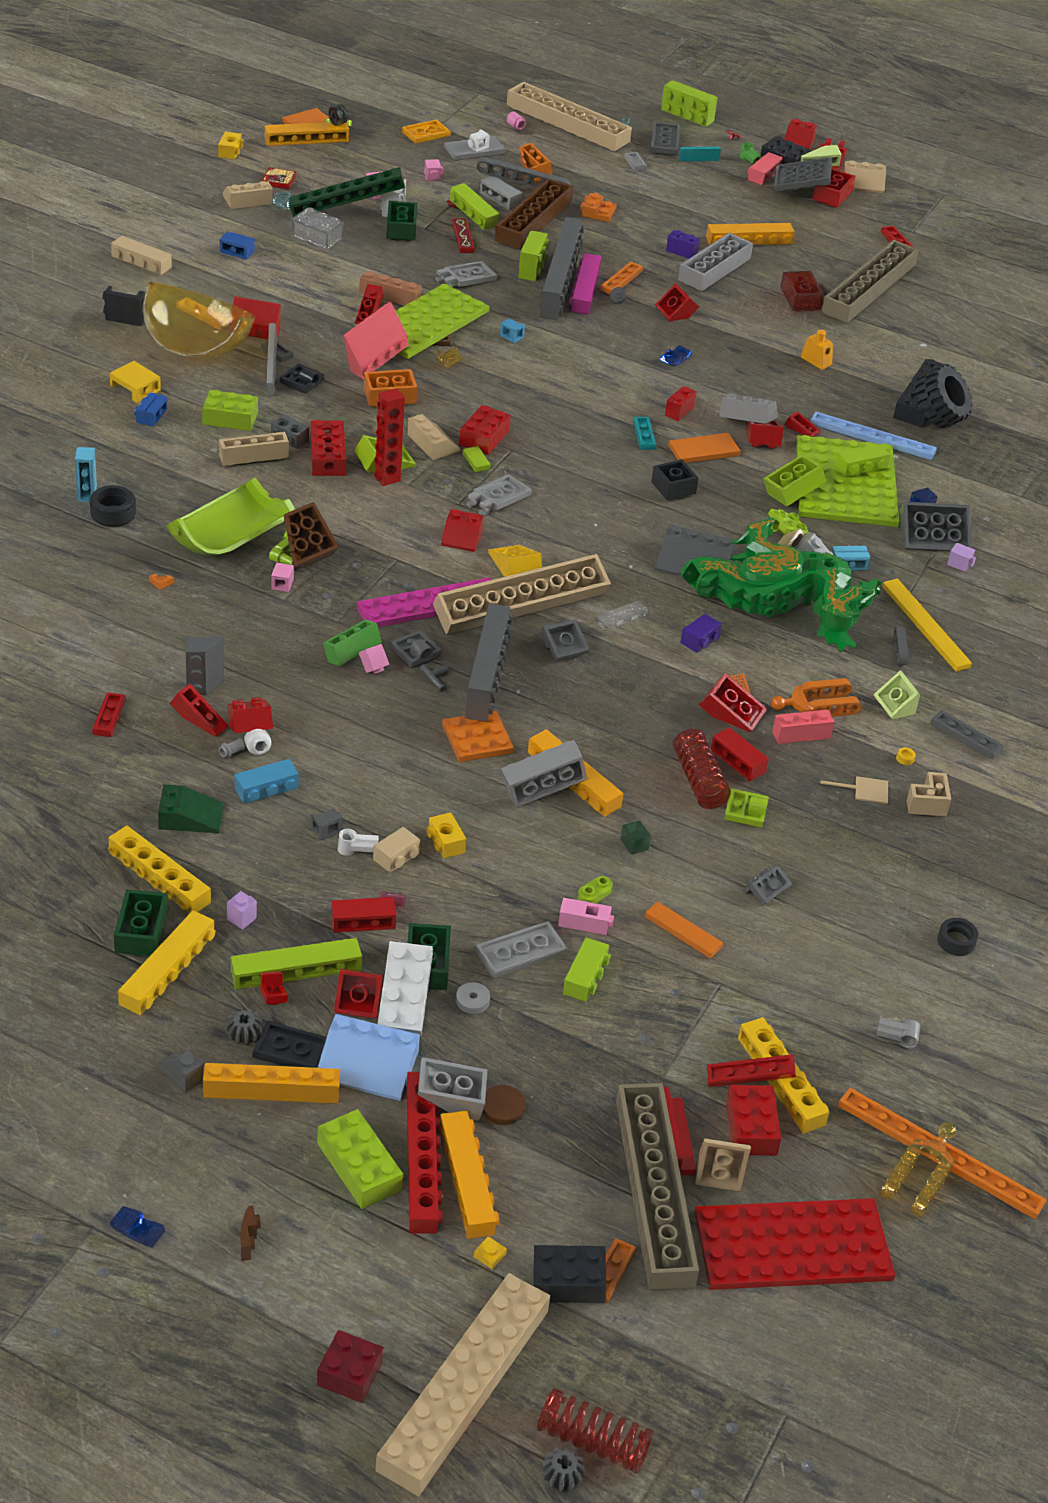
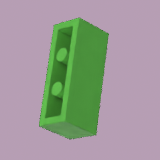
[323,619,382,666]

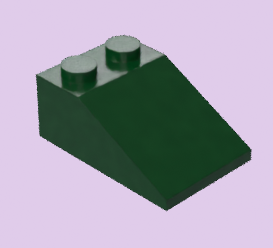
[158,784,224,833]

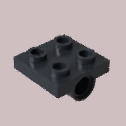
[280,363,324,394]

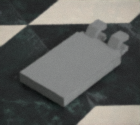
[435,261,498,288]
[466,474,532,515]

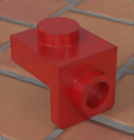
[260,971,288,1005]

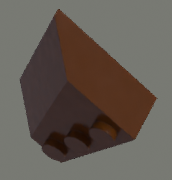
[283,502,339,568]

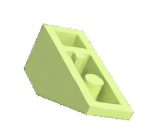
[801,145,841,167]

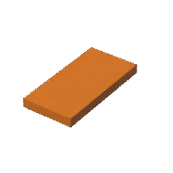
[668,433,741,463]

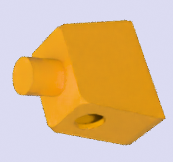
[800,330,833,370]

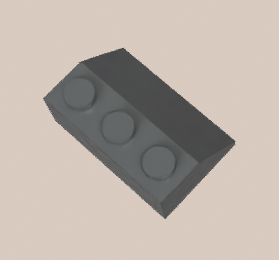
[185,636,224,695]

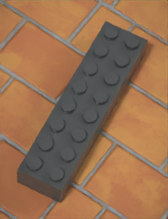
[465,604,513,722]

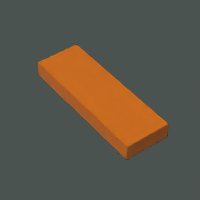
[605,1238,637,1303]

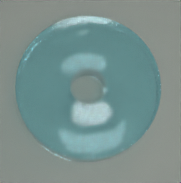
[273,192,294,209]

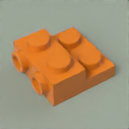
[580,193,617,222]

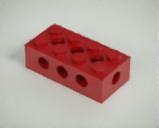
[310,420,346,476]

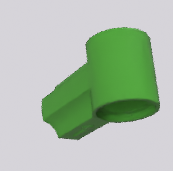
[740,142,762,164]

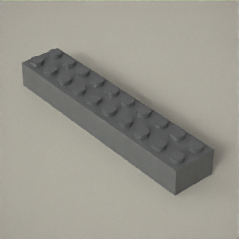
[540,217,585,320]

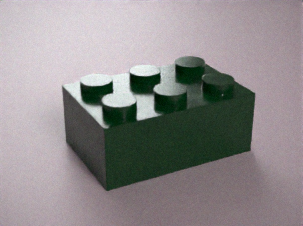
[386,201,417,241]
[114,889,169,956]
[408,923,451,990]

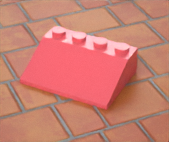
[343,302,408,379]

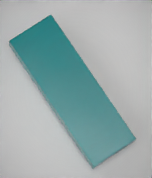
[679,147,721,162]
[633,417,656,450]

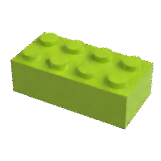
[661,80,718,127]
[317,1109,403,1209]

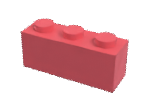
[748,152,783,185]
[772,710,834,744]

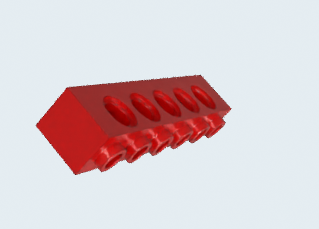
[374,388,405,486]

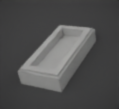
[624,152,647,171]

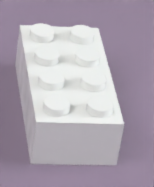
[378,941,433,1037]

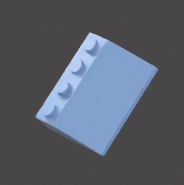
[318,1014,420,1101]

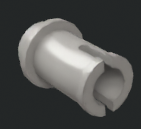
[219,738,245,758]

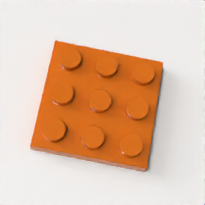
[442,710,514,762]

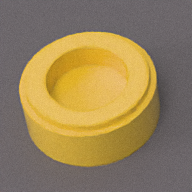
[896,747,916,765]

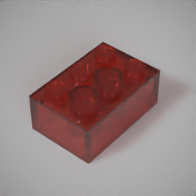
[780,271,824,311]

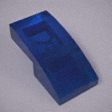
[660,345,691,366]
[109,1206,166,1248]

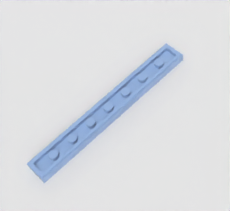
[810,412,937,460]

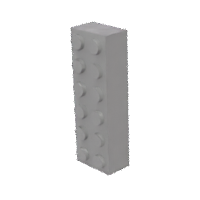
[678,233,753,291]

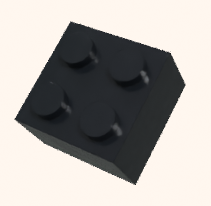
[651,459,699,501]

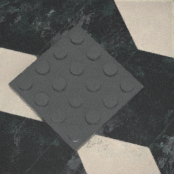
[774,157,832,192]

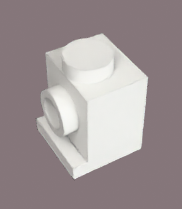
[468,129,490,152]

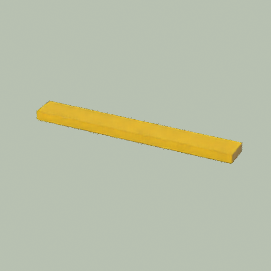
[882,578,972,672]

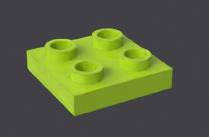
[768,508,809,535]
[724,788,769,828]

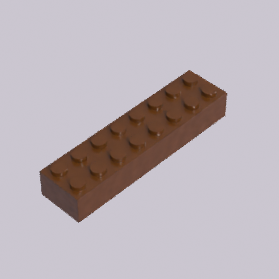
[495,178,574,249]

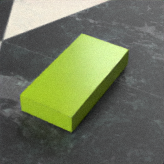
[463,446,491,472]

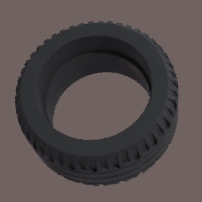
[89,485,136,527]

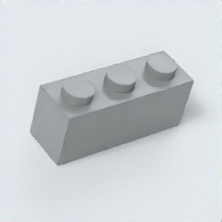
[480,176,522,210]

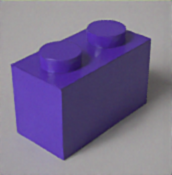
[666,230,700,259]
[680,614,722,653]

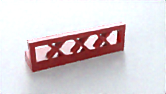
[663,1087,696,1175]

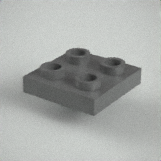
[390,630,441,668]

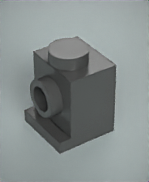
[311,808,343,840]

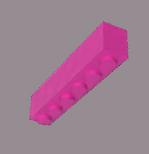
[569,253,602,314]

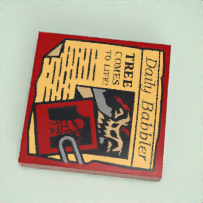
[262,167,296,189]

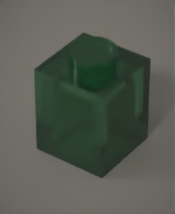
[620,820,651,855]

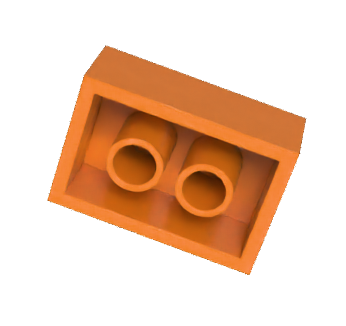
[363,369,418,407]

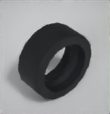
[937,918,979,956]

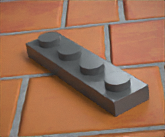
[930,710,1004,760]

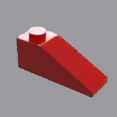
[169,684,229,737]

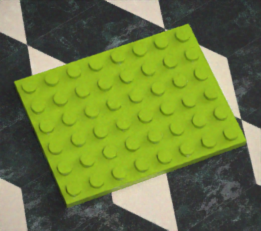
[796,435,899,527]

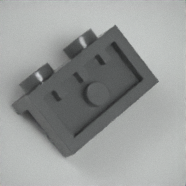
[743,865,792,906]

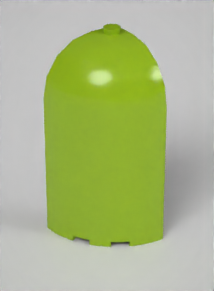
[166,477,295,556]

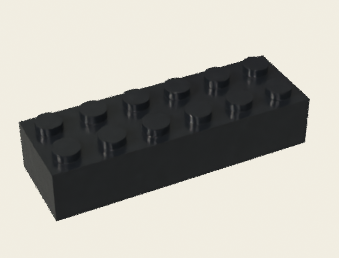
[893,358,955,428]

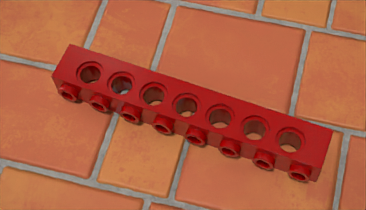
[406,1072,443,1234]

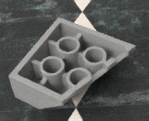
[720,394,778,424]

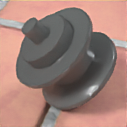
[610,287,626,304]

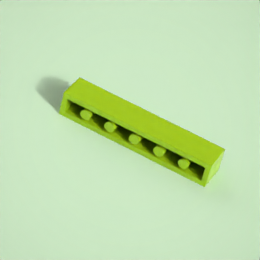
[231,938,362,990]

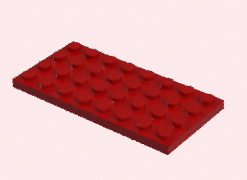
[694,1198,895,1290]

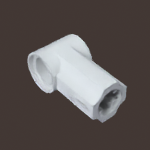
[337,829,378,856]

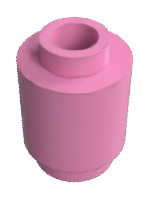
[506,111,526,130]

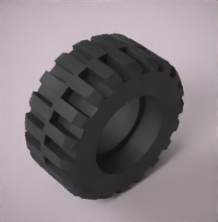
[916,364,972,428]

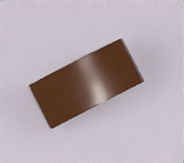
[241,1205,261,1261]

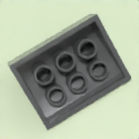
[899,502,972,551]
[655,524,735,577]

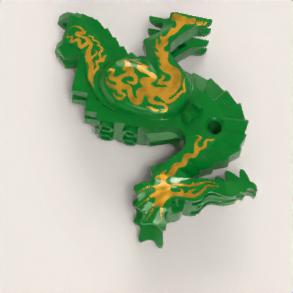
[680,517,882,652]

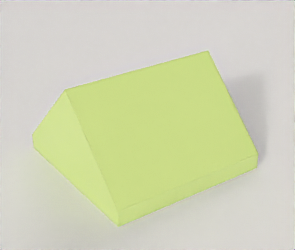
[873,670,920,719]

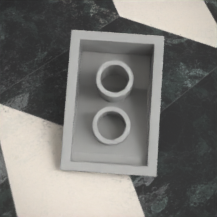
[418,1057,487,1121]

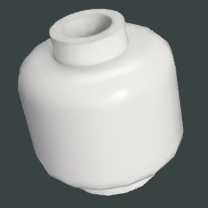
[244,729,271,755]

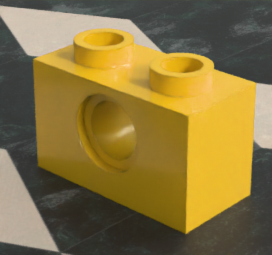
[218,131,244,159]
[426,812,467,859]

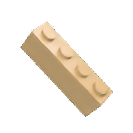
[111,236,172,275]
[219,432,289,466]

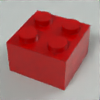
[227,697,273,733]

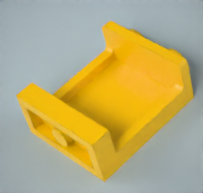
[110,361,161,403]

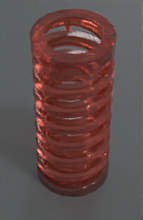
[673,728,731,809]
[537,1387,654,1474]

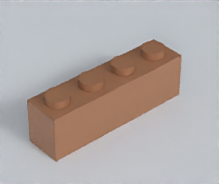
[359,271,422,306]

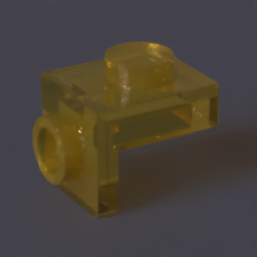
[436,346,463,369]

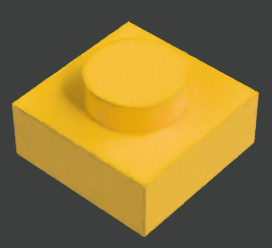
[473,1236,507,1269]

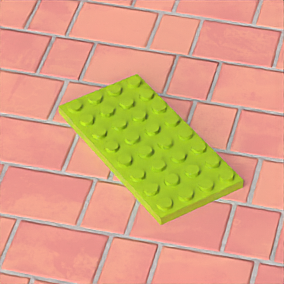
[396,284,490,359]

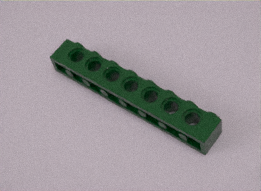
[289,167,405,218]

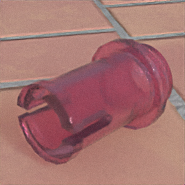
[379,891,406,909]

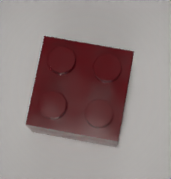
[317,1330,384,1403]

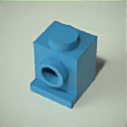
[500,318,525,343]

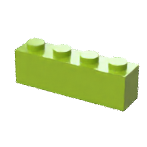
[449,183,499,230]

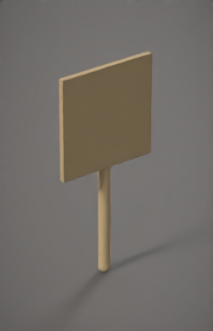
[820,776,888,804]

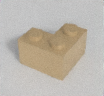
[906,772,951,816]

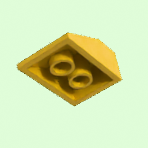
[488,545,542,577]

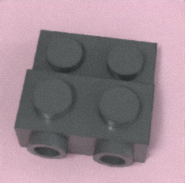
[540,619,590,662]

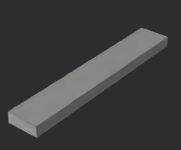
[267,323,277,396]

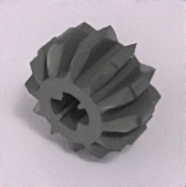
[225,1008,263,1045]
[542,1445,586,1493]

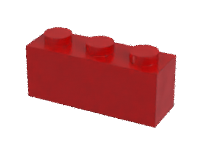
[710,727,769,781]
[331,897,397,933]

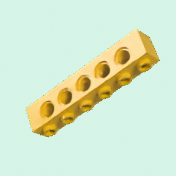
[108,825,211,913]
[738,1017,829,1134]

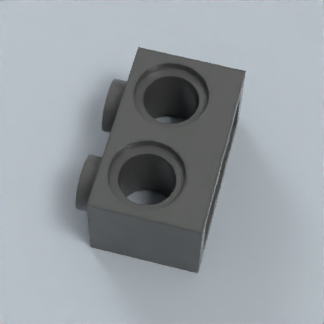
[271,414,309,449]

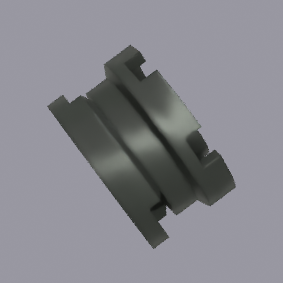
[328,104,348,126]

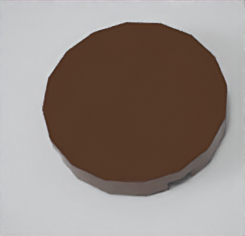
[482,1085,526,1125]

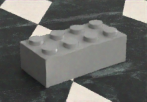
[501,740,587,808]

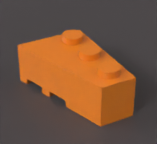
[519,143,552,182]

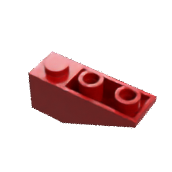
[354,284,384,324]

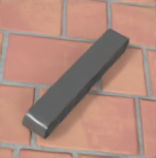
[477,157,571,188]

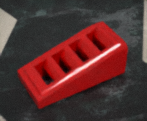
[784,411,821,437]

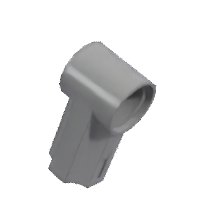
[876,1018,920,1048]

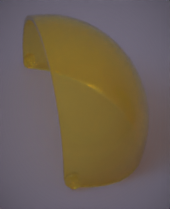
[143,281,255,360]

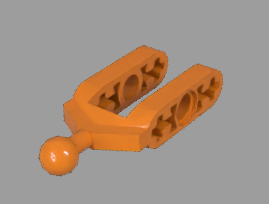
[771,678,861,717]

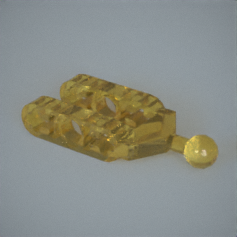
[880,1122,956,1218]

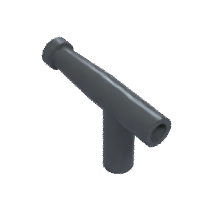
[420,664,449,692]

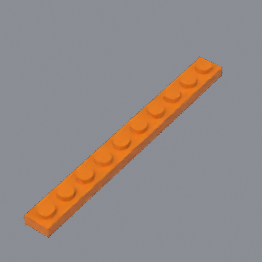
[838,1088,1047,1220]

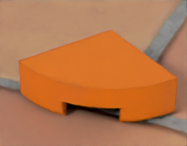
[149,574,174,590]

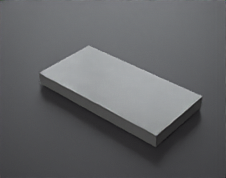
[444,136,505,160]
[474,921,568,979]

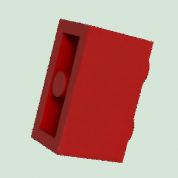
[665,386,697,421]

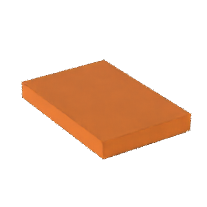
[282,108,329,124]

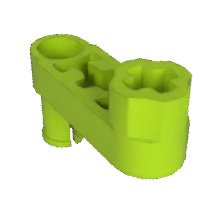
[269,531,295,568]

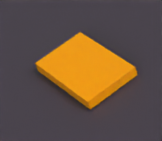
[402,119,451,144]

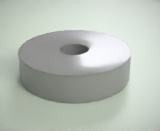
[456,982,490,1014]

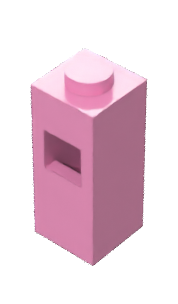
[558,898,614,935]

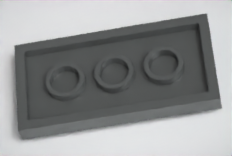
[650,122,680,155]

